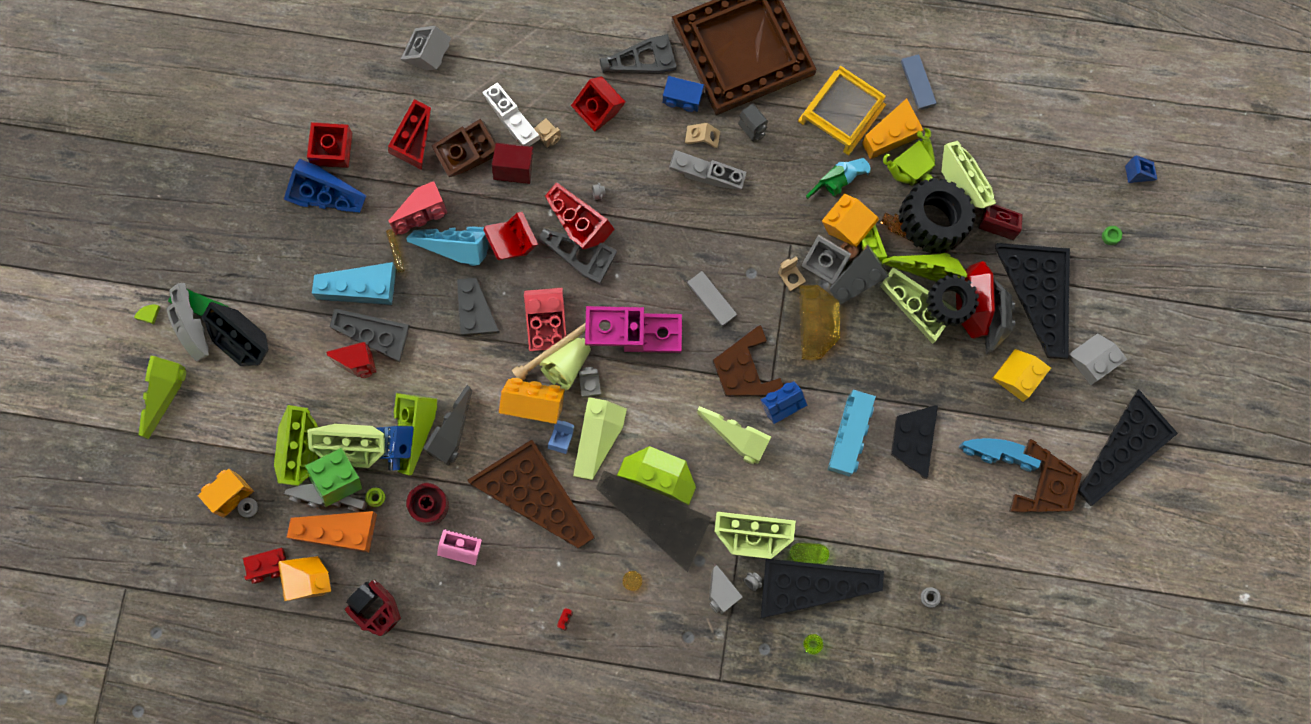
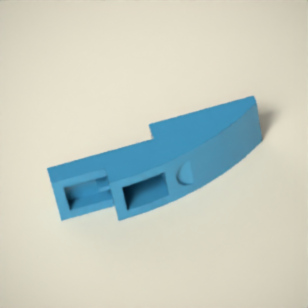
[959,438,1041,472]

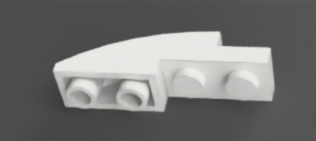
[482,82,540,146]

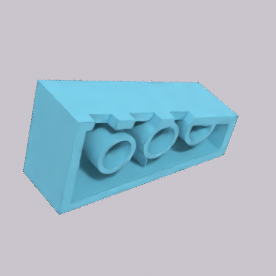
[312,262,396,305]
[827,390,876,477]

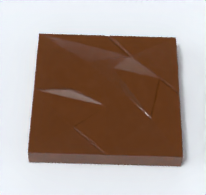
[671,0,817,115]

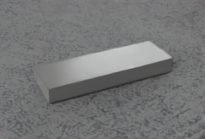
[687,271,737,327]

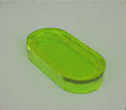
[789,543,829,564]

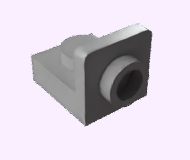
[579,367,601,398]

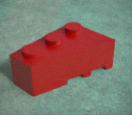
[388,99,431,170]

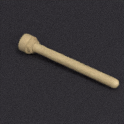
[512,322,586,380]

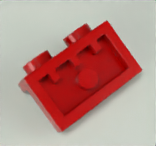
[243,547,286,584]

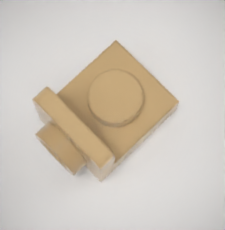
[534,119,561,148]

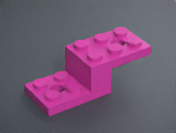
[585,306,682,353]

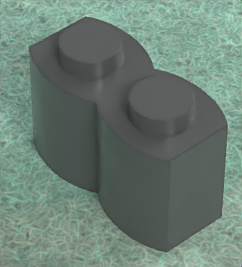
[738,104,768,142]

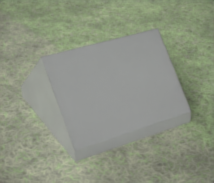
[801,235,851,284]

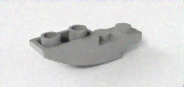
[669,150,746,190]
[166,283,209,362]
[284,484,368,512]

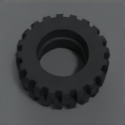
[898,178,976,254]

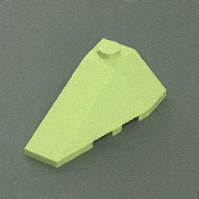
[573,397,627,480]

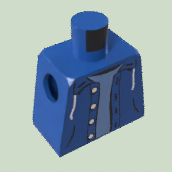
[376,426,413,470]

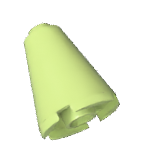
[539,338,591,390]

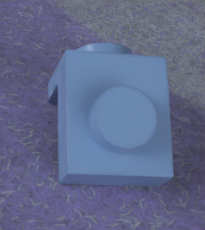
[548,420,574,454]

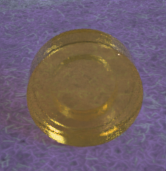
[623,571,642,591]

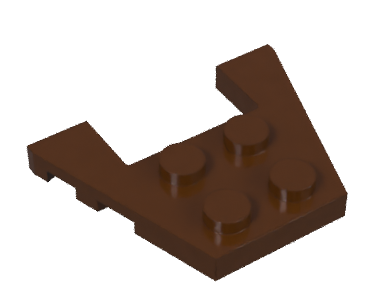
[713,325,783,397]
[1009,439,1082,512]

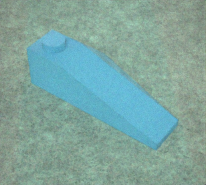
[406,227,489,266]

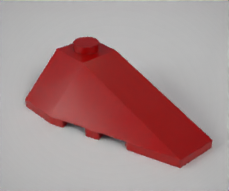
[545,182,615,249]

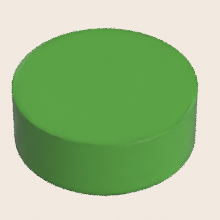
[1102,226,1122,245]

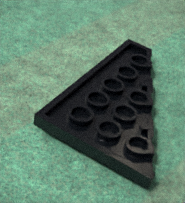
[995,243,1070,359]

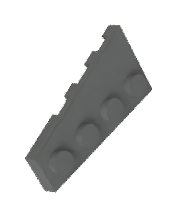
[329,309,410,363]

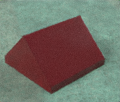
[492,143,533,184]
[978,204,1023,241]

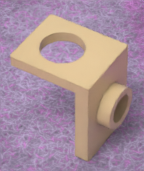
[685,123,720,148]
[778,257,806,291]

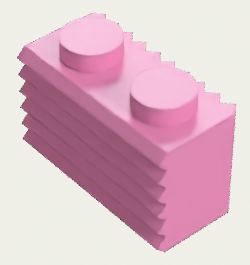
[437,529,482,565]

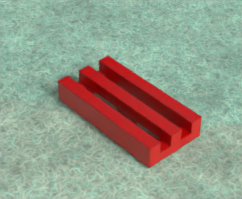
[557,608,573,631]

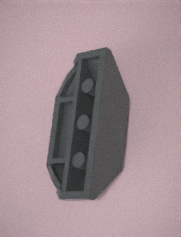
[985,277,1015,354]

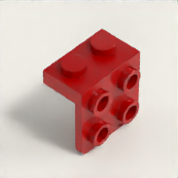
[483,212,538,260]

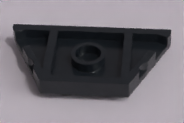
[891,405,938,479]

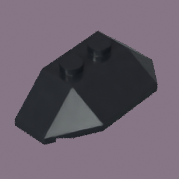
[202,302,269,366]

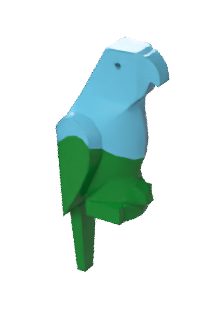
[806,158,871,199]

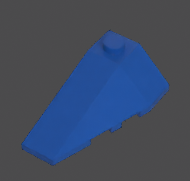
[284,159,366,212]

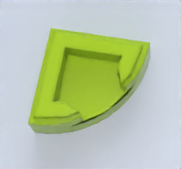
[134,304,160,324]

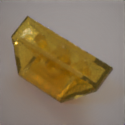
[799,285,840,360]

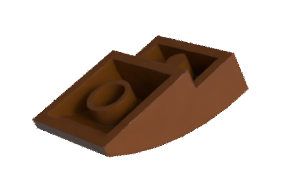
[432,119,496,177]

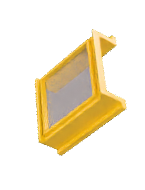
[798,65,886,155]

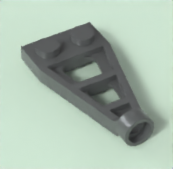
[600,34,676,74]
[538,228,617,285]

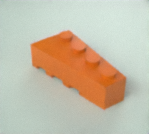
[287,511,377,553]

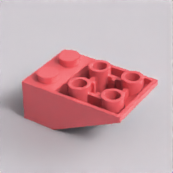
[388,181,447,235]
[524,288,566,351]

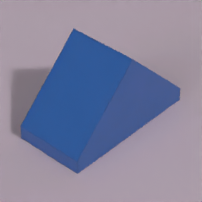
[1125,155,1157,183]

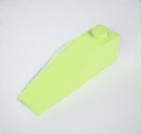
[697,406,771,464]

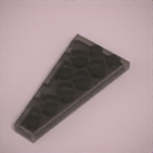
[596,471,711,573]

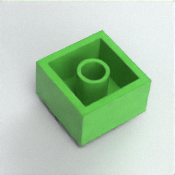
[305,448,362,507]

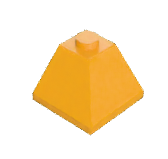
[278,556,331,601]

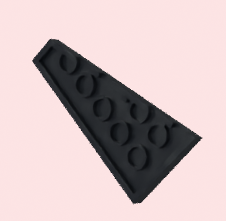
[1078,389,1178,506]
[760,559,884,619]

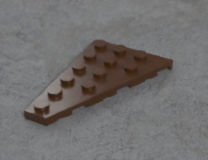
[468,440,595,549]

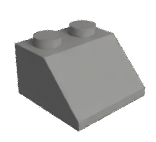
[400,26,451,70]
[1068,333,1127,385]
[709,565,742,615]

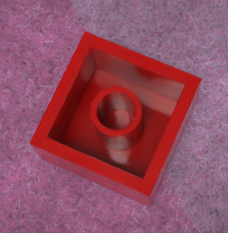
[307,122,353,168]

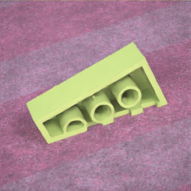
[880,268,957,344]

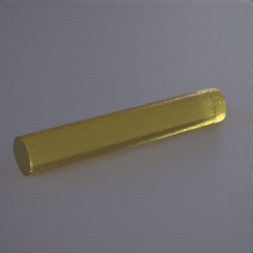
[386,229,405,273]

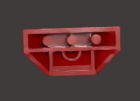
[956,261,995,339]

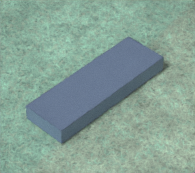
[901,54,936,110]

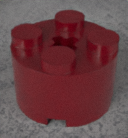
[406,483,449,525]

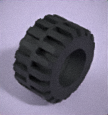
[926,275,979,326]

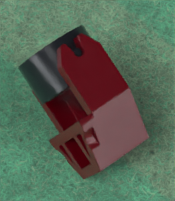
[344,580,401,636]

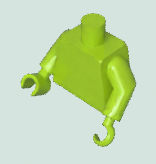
[883,128,935,186]

